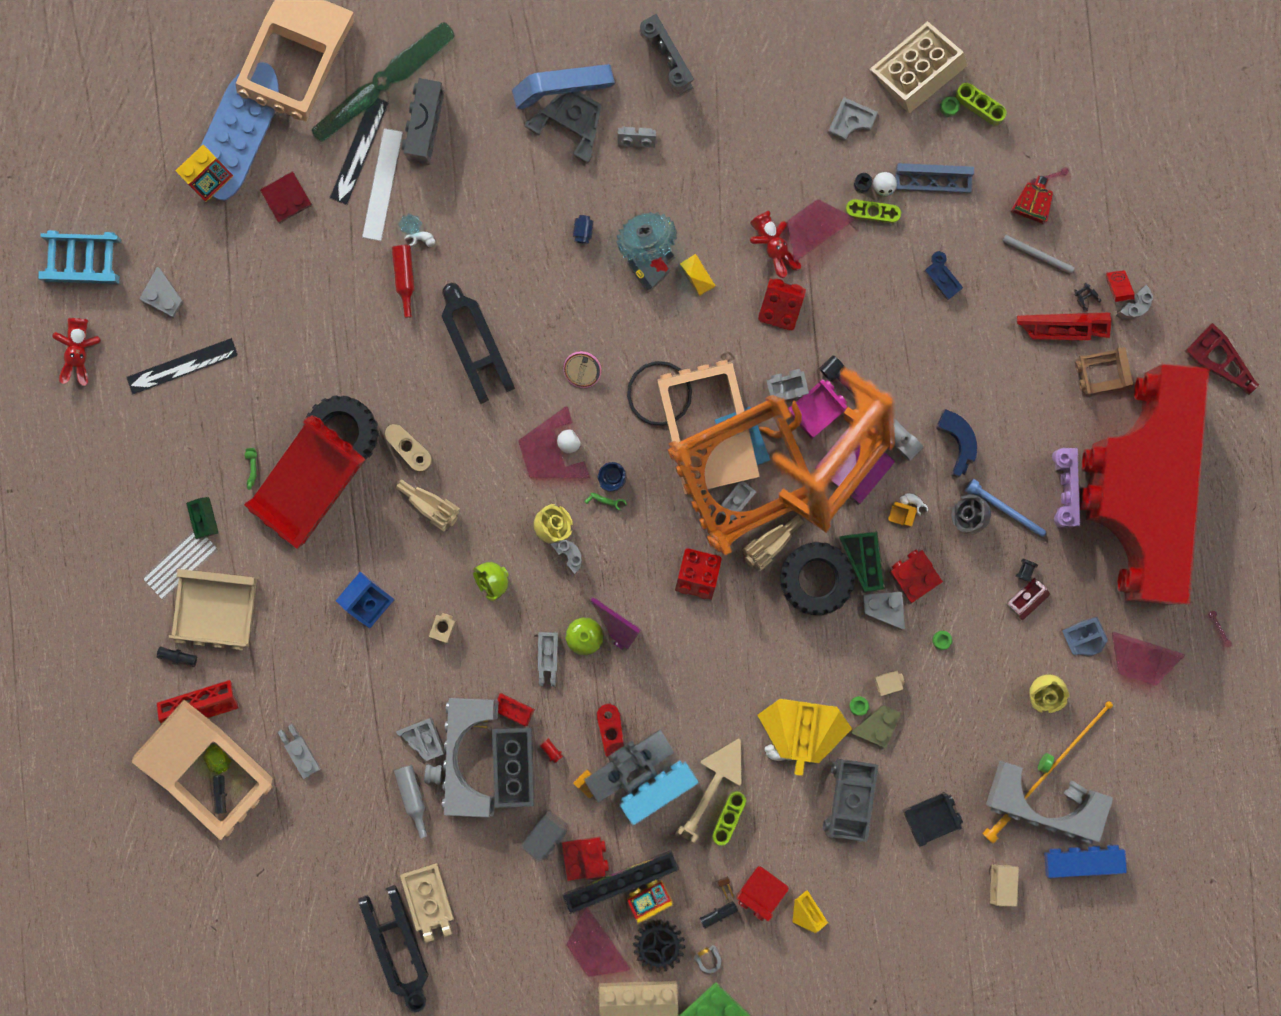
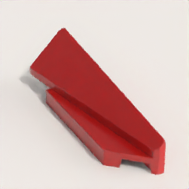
[1017,312,1111,340]

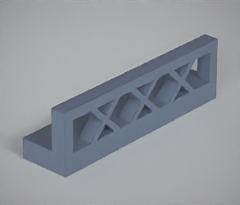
[895,163,974,193]

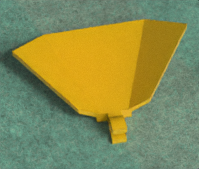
[757,699,852,776]

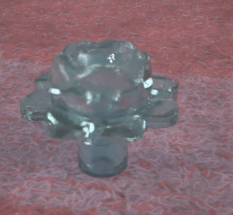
[398,213,422,235]

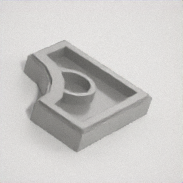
[828,97,878,140]

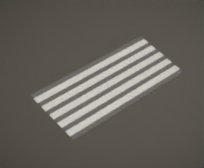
[142,530,218,600]

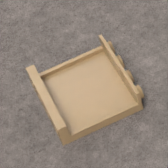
[169,569,257,650]

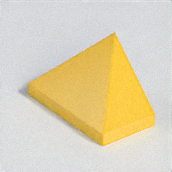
[680,254,716,296]
[792,890,828,933]

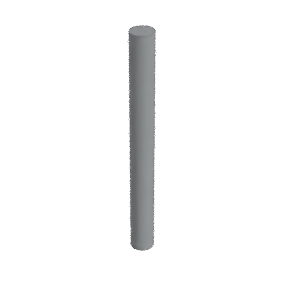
[1002,235,1075,274]

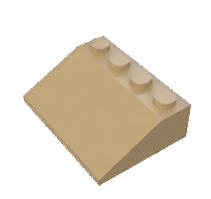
[870,21,968,113]
[599,981,678,1016]

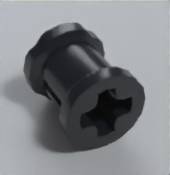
[854,173,872,193]
[1015,558,1038,583]

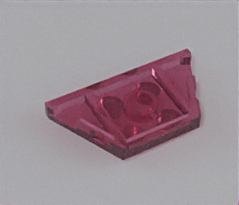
[787,199,854,262]
[1112,632,1185,686]
[566,907,630,977]

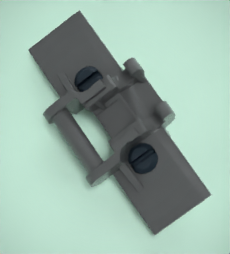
[584,730,674,803]

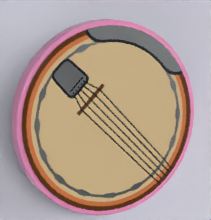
[563,351,602,388]

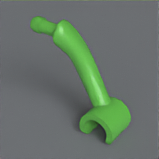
[244,448,257,490]
[584,493,627,511]

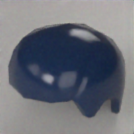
[597,462,627,492]

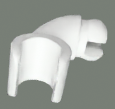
[405,232,436,247]
[900,493,928,516]
[765,744,792,761]

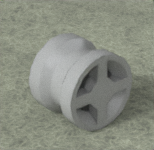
[424,764,442,785]
[1063,781,1088,804]

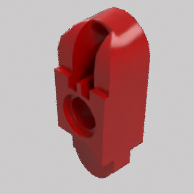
[597,704,624,759]

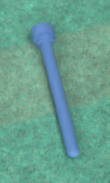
[965,479,1046,537]

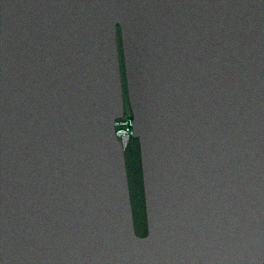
[312,22,455,142]

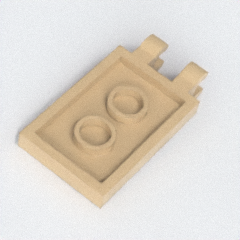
[400,863,454,942]

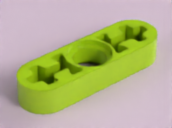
[845,199,901,224]

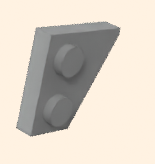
[140,267,183,318]
[863,592,905,629]
[396,717,445,761]

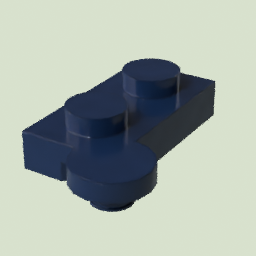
[924,251,963,300]

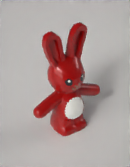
[750,211,801,278]
[52,318,101,386]

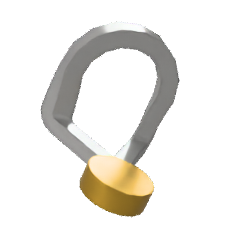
[694,945,721,973]

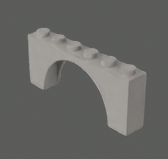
[442,698,498,817]
[986,761,1113,844]

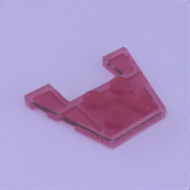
[518,406,590,479]

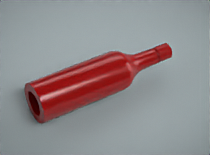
[391,245,415,318]

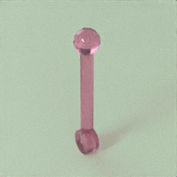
[1031,167,1069,184]
[1208,611,1232,647]

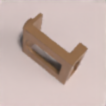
[1075,347,1133,395]

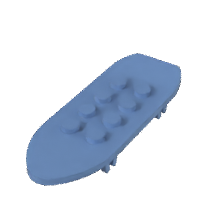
[200,62,279,201]

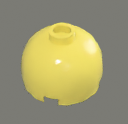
[534,504,573,544]
[1030,674,1069,713]

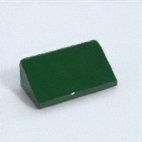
[186,497,218,540]

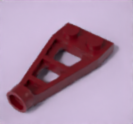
[1185,323,1260,395]

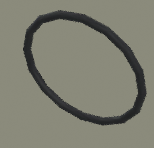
[627,361,692,426]

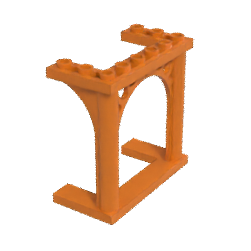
[772,368,895,533]
[667,395,830,555]

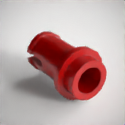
[539,738,563,764]

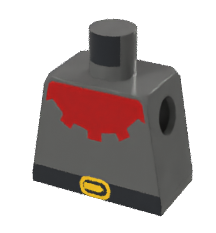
[627,248,675,293]

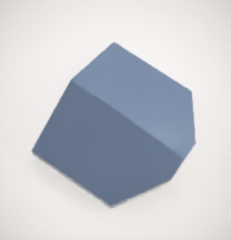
[1062,617,1108,656]

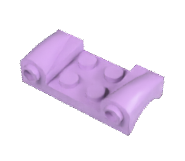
[1052,448,1080,528]

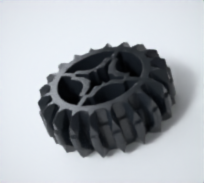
[633,919,685,973]

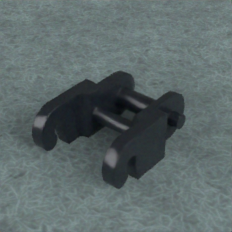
[1074,283,1101,312]

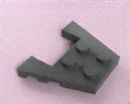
[524,92,602,164]

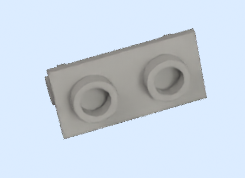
[617,126,656,148]

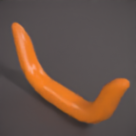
[759,400,802,438]

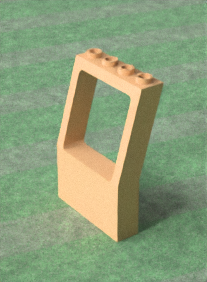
[236,0,354,122]
[657,360,760,494]
[132,700,272,840]

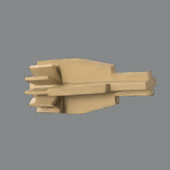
[396,480,460,532]
[742,515,804,571]

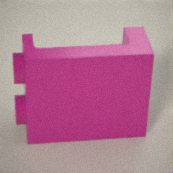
[788,379,848,439]

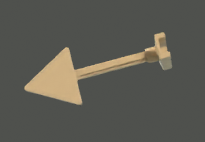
[674,739,741,845]

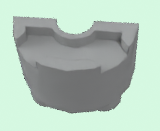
[1116,285,1153,320]
[767,369,809,401]
[551,540,582,575]

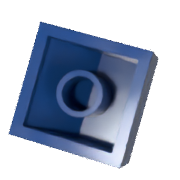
[336,571,395,629]

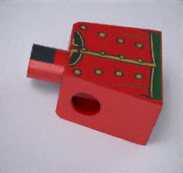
[1010,175,1053,225]

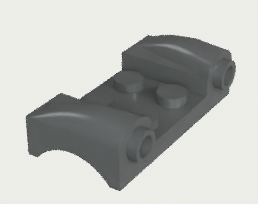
[639,14,694,96]
[823,758,878,842]

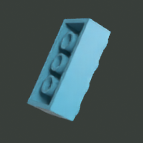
[620,761,699,825]

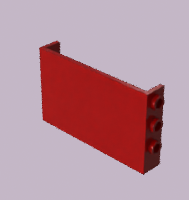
[244,415,366,549]

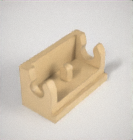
[990,864,1019,906]

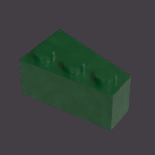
[839,532,885,592]

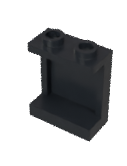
[902,792,963,847]

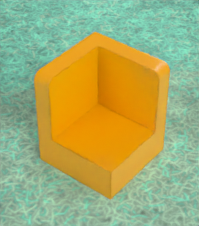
[888,502,917,527]
[573,769,593,798]

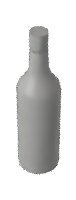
[394,765,427,838]

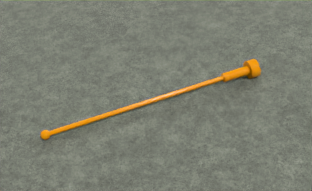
[982,701,1113,844]

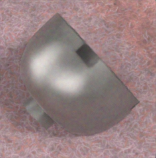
[951,494,991,534]

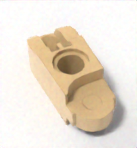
[385,424,432,472]

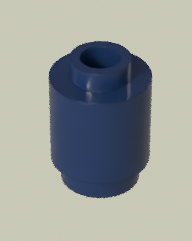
[573,215,594,244]

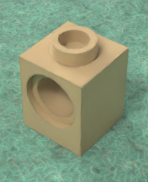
[429,613,456,643]
[874,671,905,696]

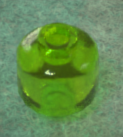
[203,744,232,774]

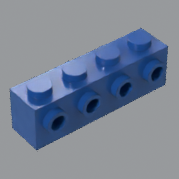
[1044,845,1127,878]

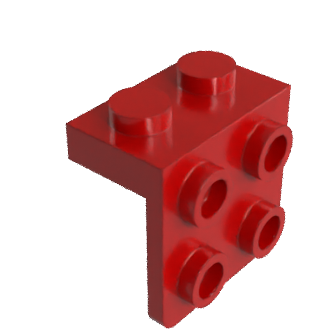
[758,279,806,331]
[675,548,722,600]
[736,866,789,922]

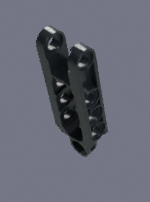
[442,283,515,404]
[358,885,429,1013]

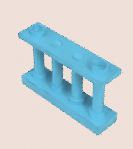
[38,230,121,284]

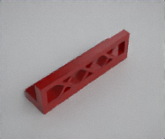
[157,680,239,725]

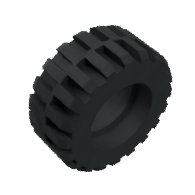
[303,395,379,463]
[780,542,855,616]

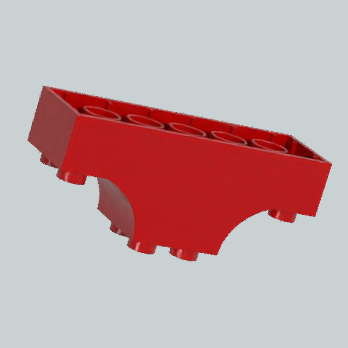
[1079,364,1209,605]

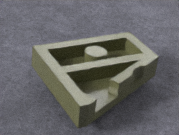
[852,705,901,748]

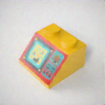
[175,144,233,202]
[627,879,673,923]

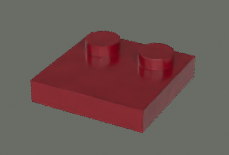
[260,171,312,224]

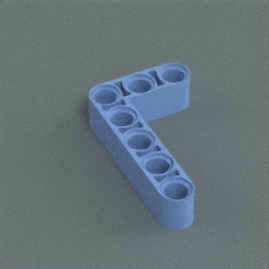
[512,65,615,109]

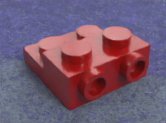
[889,549,943,603]
[562,836,609,881]

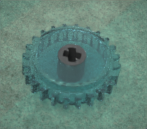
[616,212,677,263]

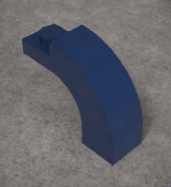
[936,409,977,478]

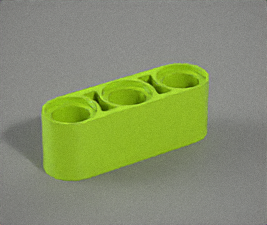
[955,83,1006,125]
[712,791,746,846]

